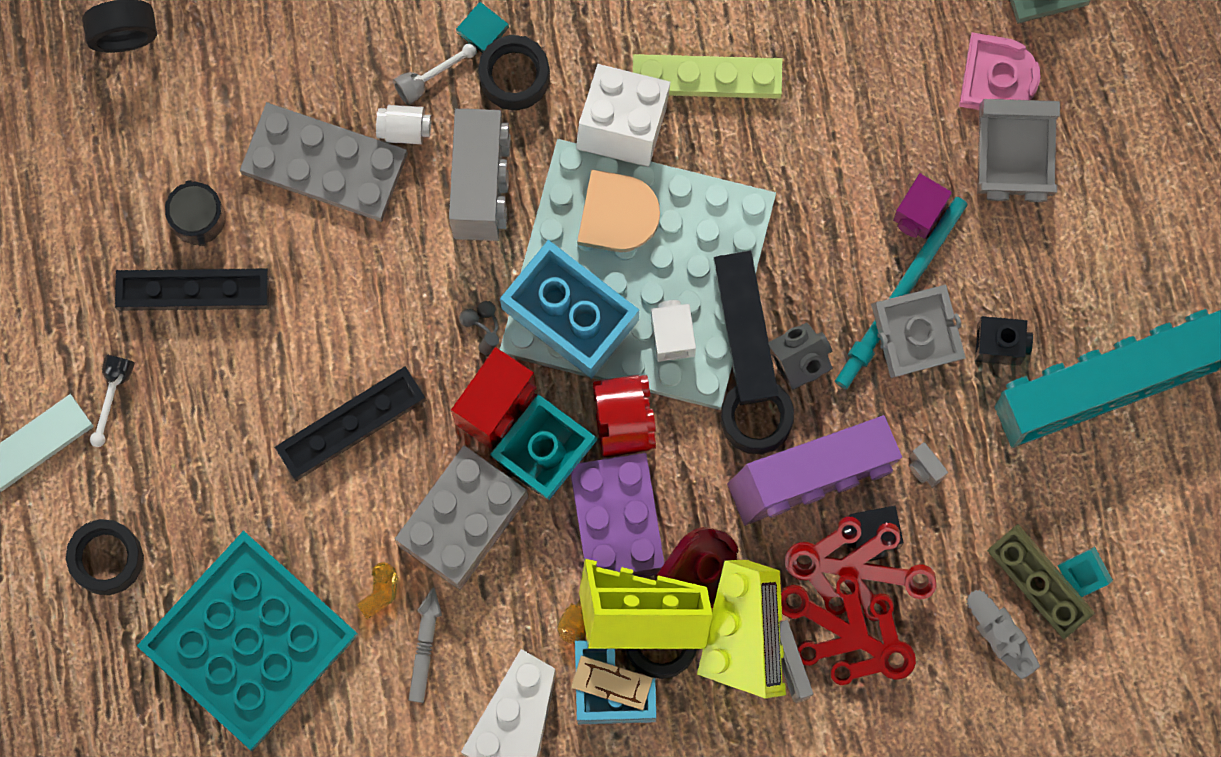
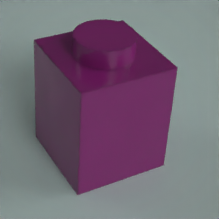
[893,173,952,239]

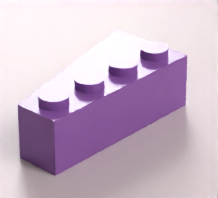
[727,415,902,526]

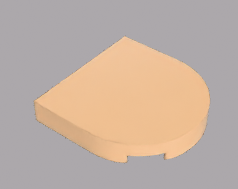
[577,169,660,252]

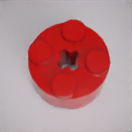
[593,375,656,457]

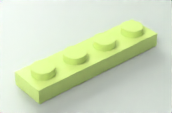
[633,54,782,99]

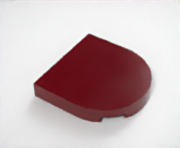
[656,527,739,610]

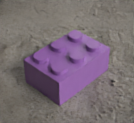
[571,453,664,577]

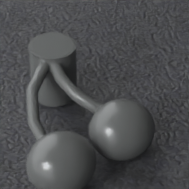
[459,301,499,355]

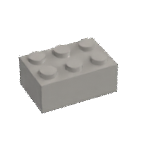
[449,108,511,241]
[395,446,528,590]

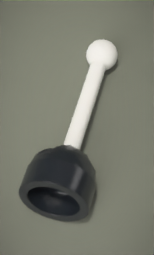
[90,354,135,447]

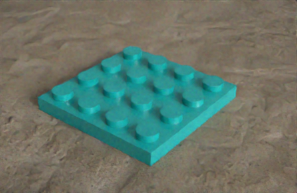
[137,530,359,752]

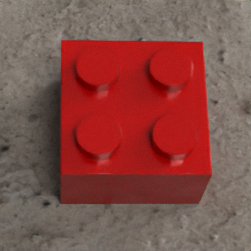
[451,347,537,450]

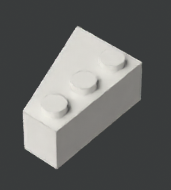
[461,649,556,757]

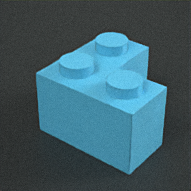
[575,641,656,725]

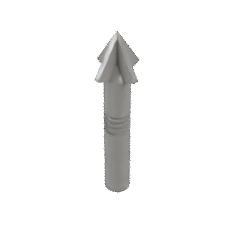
[408,587,442,703]

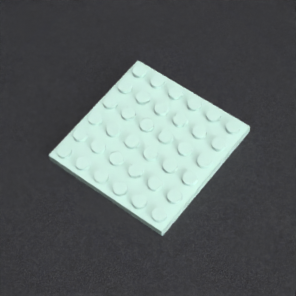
[500,139,776,410]

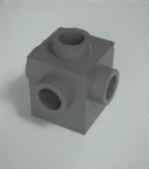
[769,322,833,390]

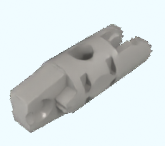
[966,589,1040,680]

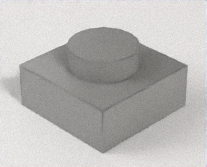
[909,442,948,488]

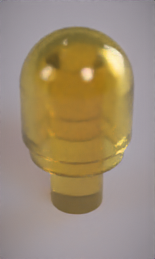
[557,598,586,644]

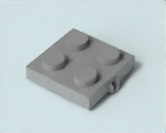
[871,284,966,378]

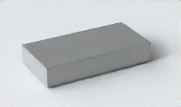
[779,620,814,703]

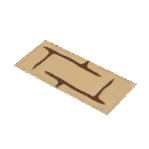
[571,656,653,710]

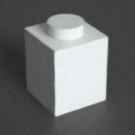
[651,300,696,362]

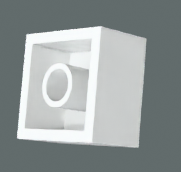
[576,64,671,167]

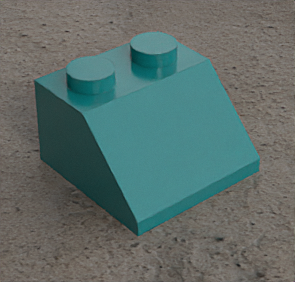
[490,394,598,500]

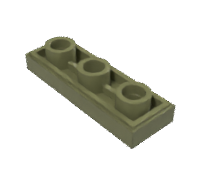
[987,524,1095,639]

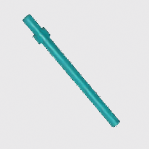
[834,197,968,390]

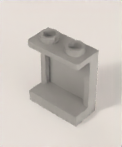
[977,99,1060,202]

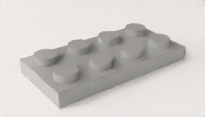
[240,102,408,222]

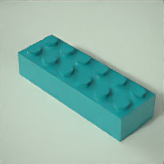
[994,309,1221,449]

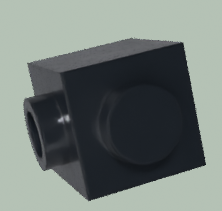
[974,316,1033,366]
[842,505,904,562]

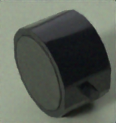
[165,180,226,246]

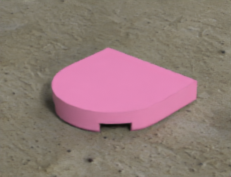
[959,32,1040,110]

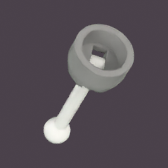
[393,43,477,105]

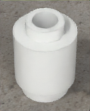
[376,105,431,145]

